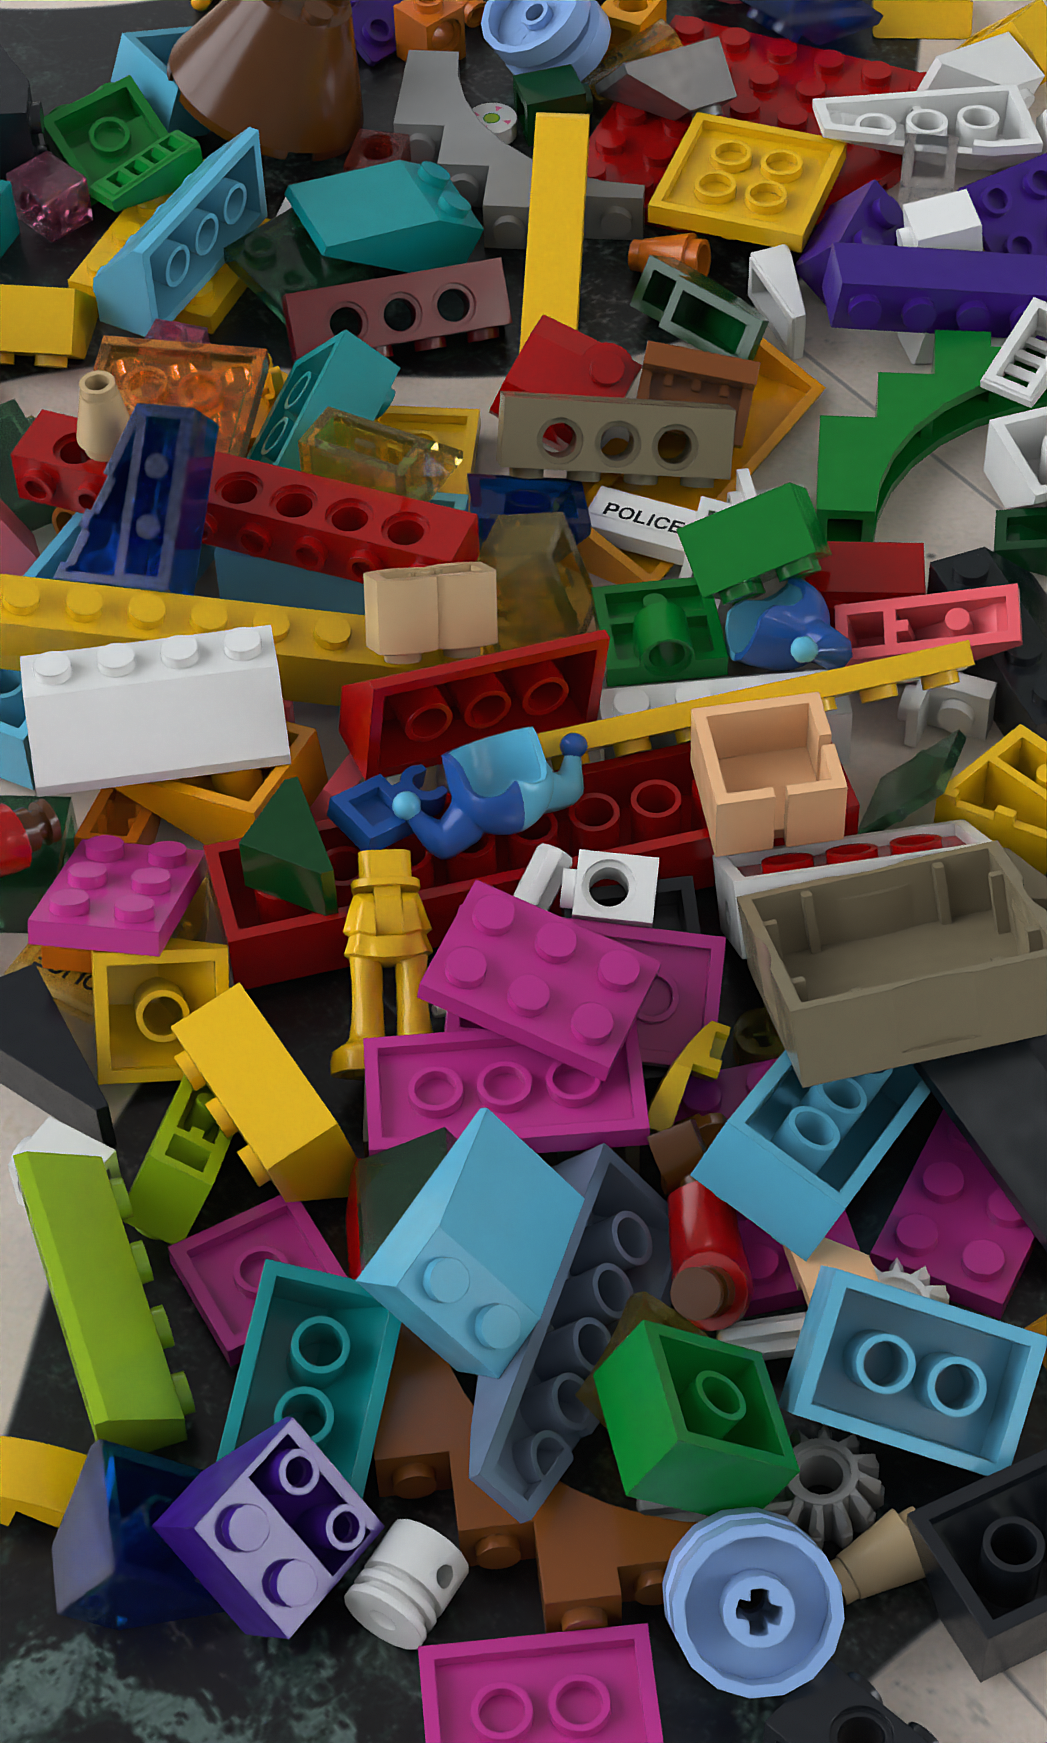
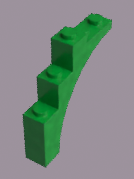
[816,330,1047,542]

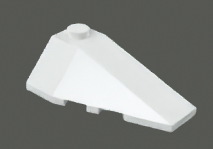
[812,84,1043,171]

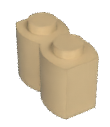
[363,562,498,664]

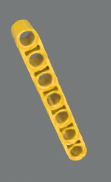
[519,112,590,353]

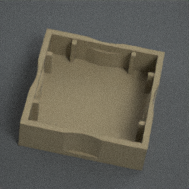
[736,840,1047,1088]

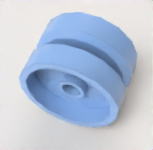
[481,0,612,82]
[662,1507,845,1699]

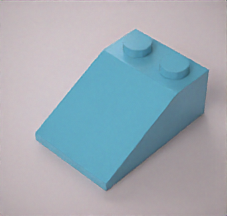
[356,1108,585,1379]

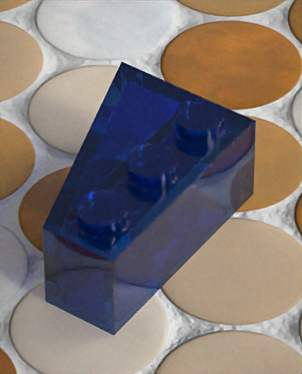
[53,403,219,596]

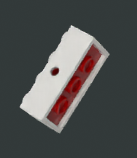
[712,819,992,959]

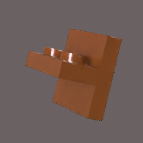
[636,340,761,449]

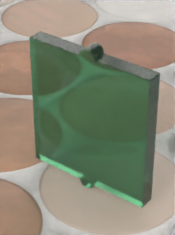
[858,729,967,834]

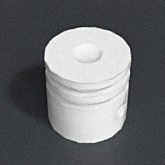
[344,1519,469,1650]

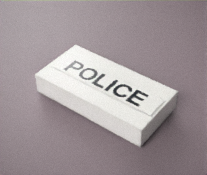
[579,486,697,566]

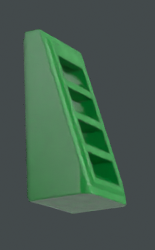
[89,130,203,212]

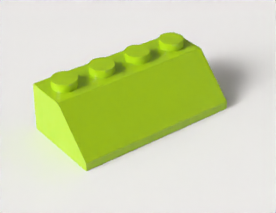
[13,1151,196,1464]

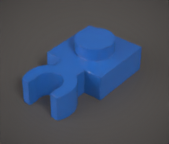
[327,764,448,851]

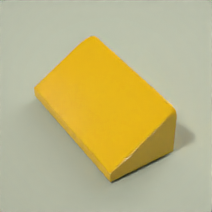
[872,0,973,39]

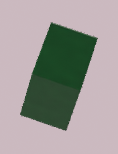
[239,777,339,916]

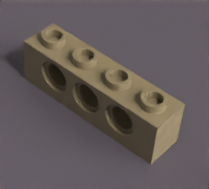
[496,391,736,488]

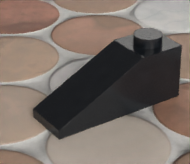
[0,964,117,1147]

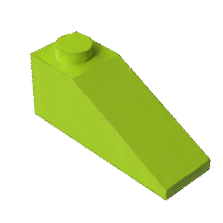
[122,1075,233,1245]

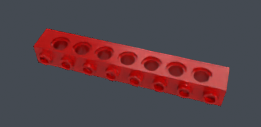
[10,409,480,584]

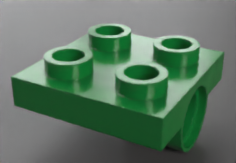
[591,577,728,687]

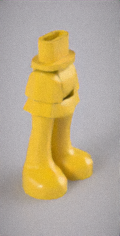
[330,849,433,1081]

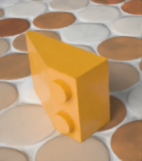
[113,721,328,845]

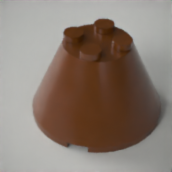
[167,0,364,161]

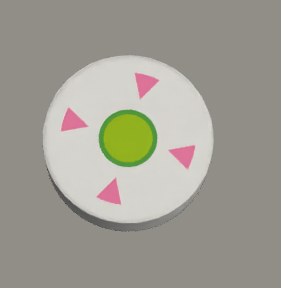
[472,103,518,144]

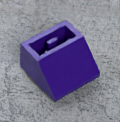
[795,179,904,305]
[152,1417,385,1639]

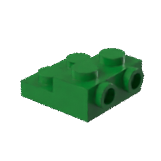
[43,75,169,206]

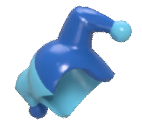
[725,577,853,672]
[392,726,588,860]

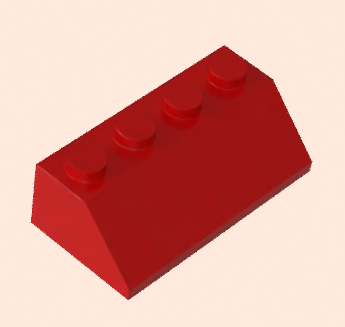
[339,629,610,781]

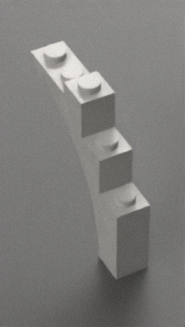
[393,50,645,249]

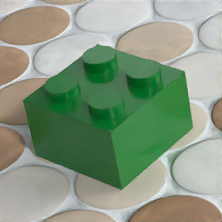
[676,482,832,606]
[593,1319,800,1516]

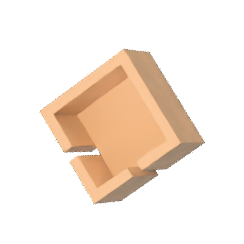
[690,692,848,857]

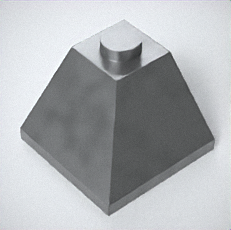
[594,36,737,121]

